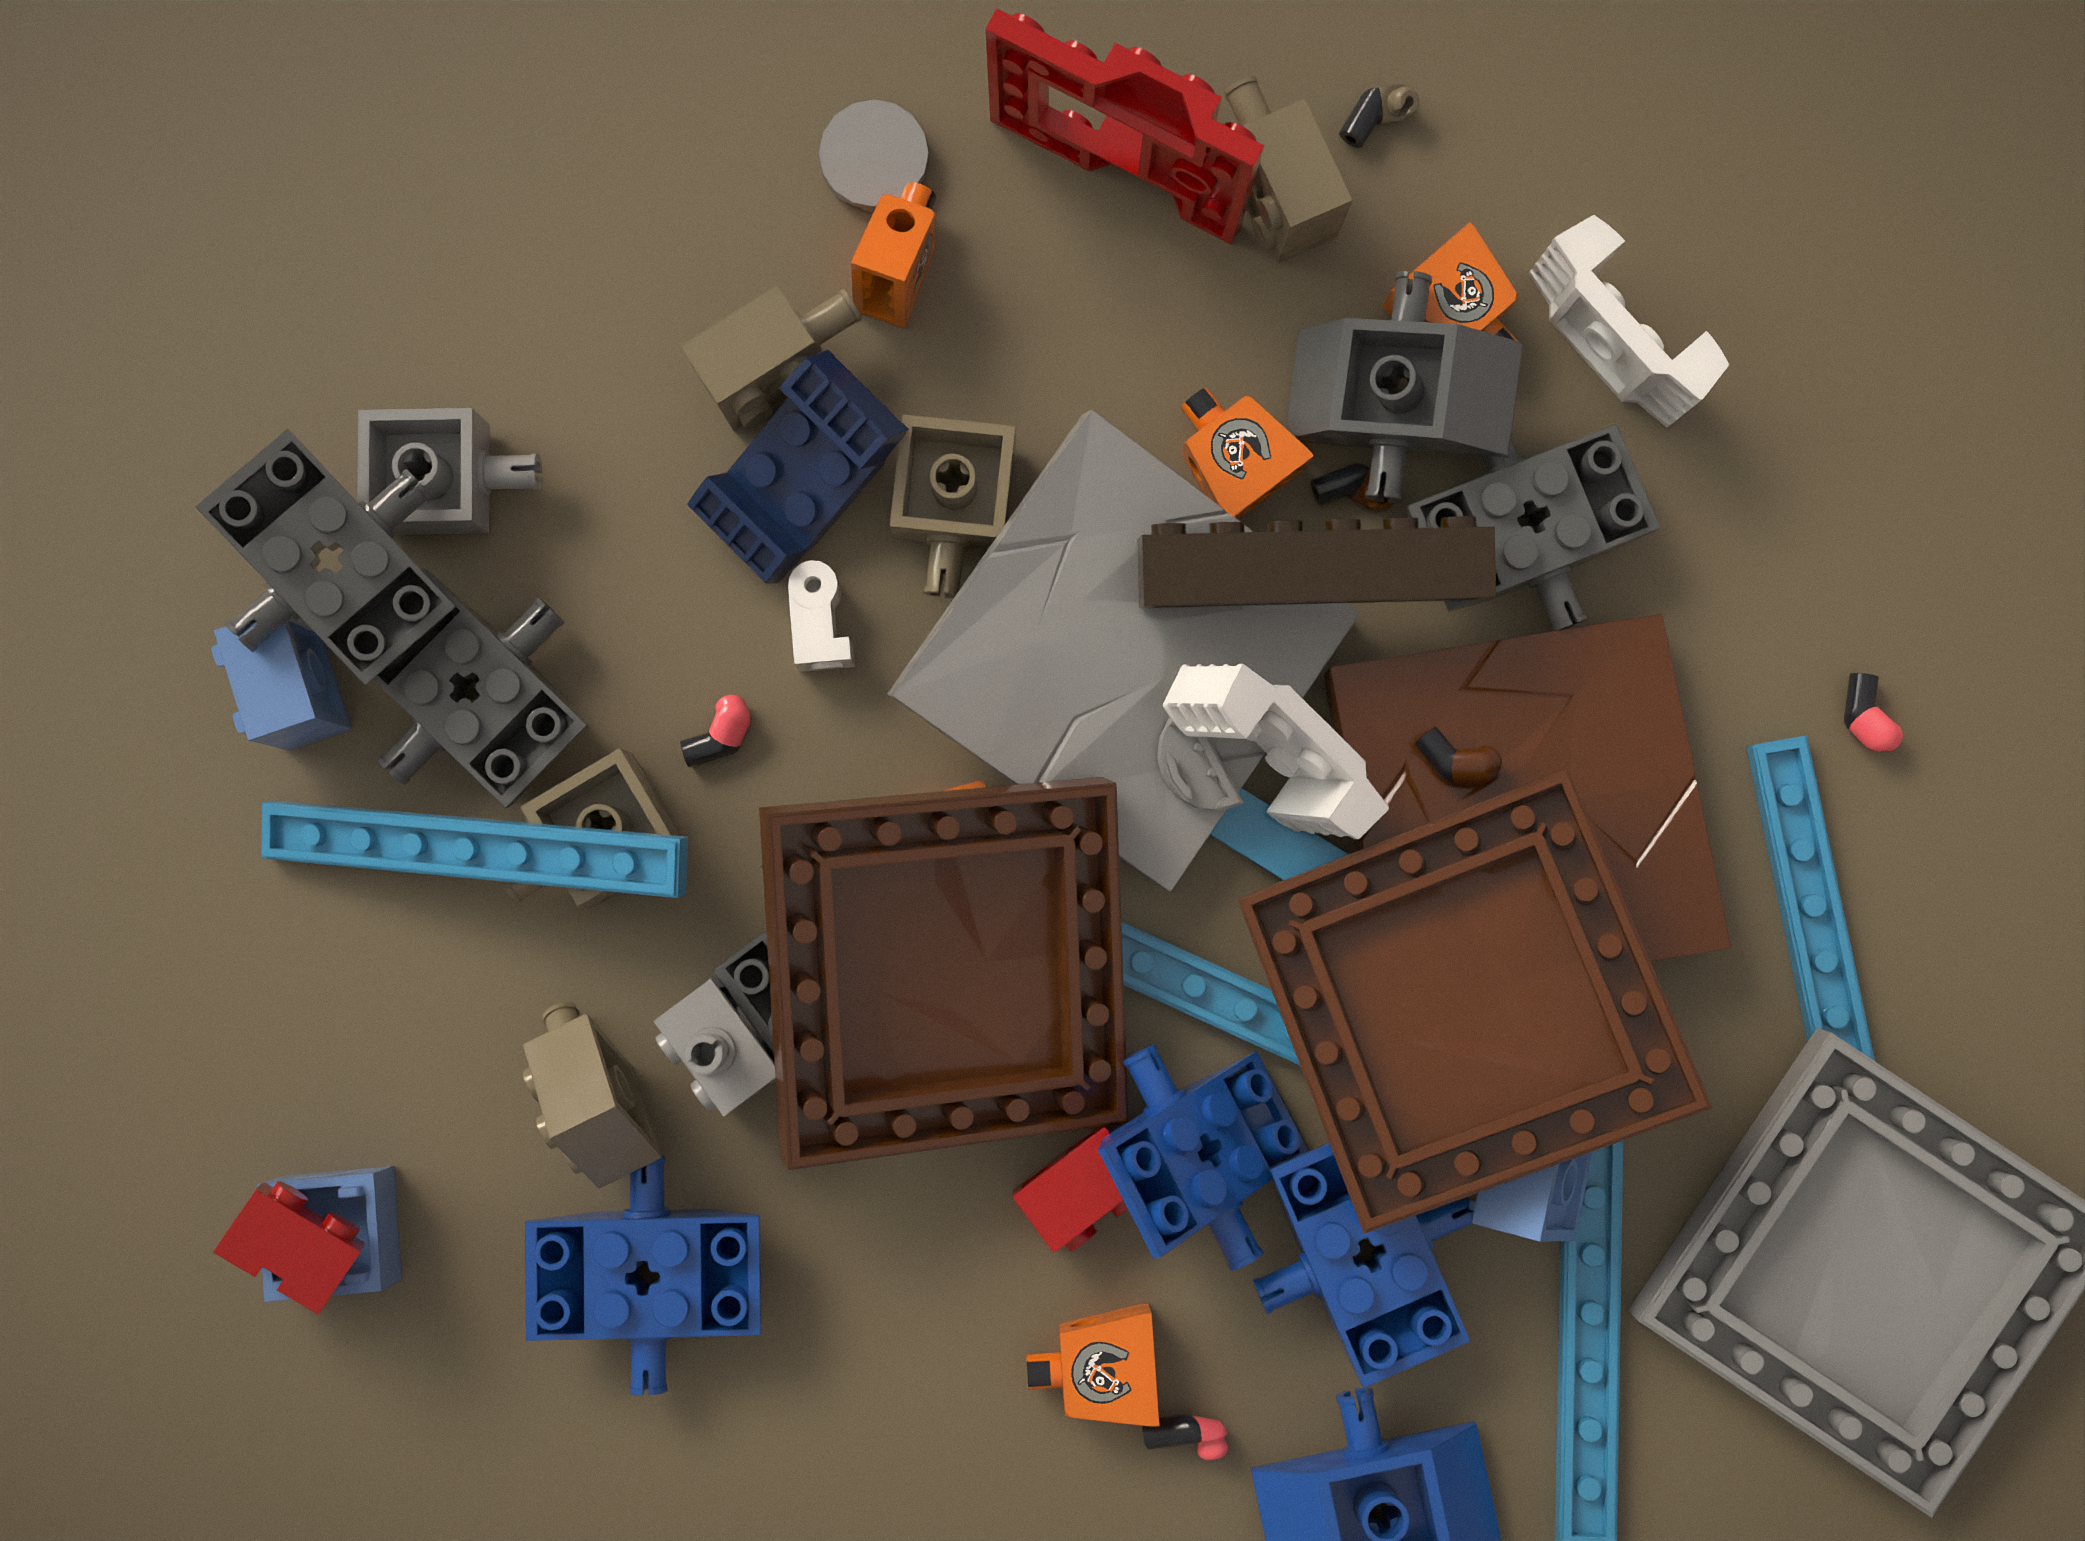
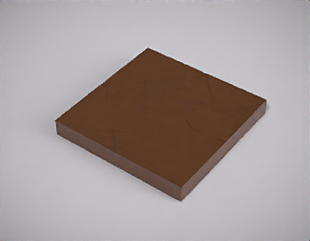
[1324,614,1731,962]
[1237,768,1713,1234]
[759,777,1129,1170]

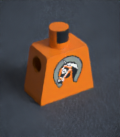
[851,182,937,329]
[1382,222,1519,342]
[1181,387,1314,520]
[1026,1303,1159,1427]

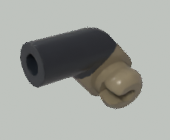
[1339,84,1419,148]

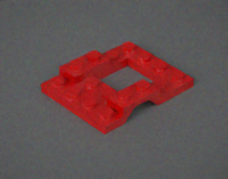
[985,8,1265,244]

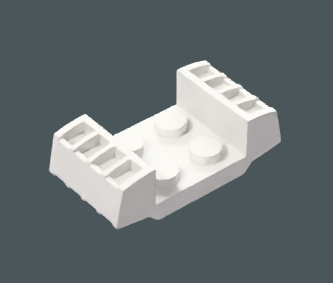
[1528,215,1729,428]
[1163,664,1389,839]

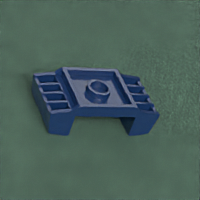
[687,350,909,584]

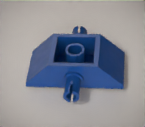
[1098,1044,1309,1271]
[1252,1143,1475,1388]
[525,1155,762,1396]
[1250,1388,1501,1541]

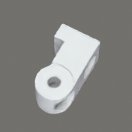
[788,560,855,672]

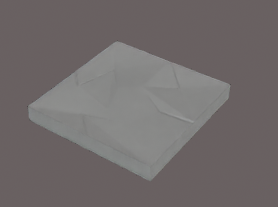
[887,410,1361,892]
[1628,1028,2085,1518]

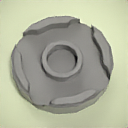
[819,99,930,213]

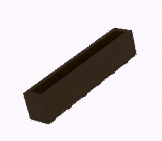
[1137,516,1496,608]

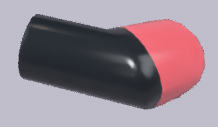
[1844,673,1903,752]
[680,695,751,767]
[1142,1414,1229,1460]

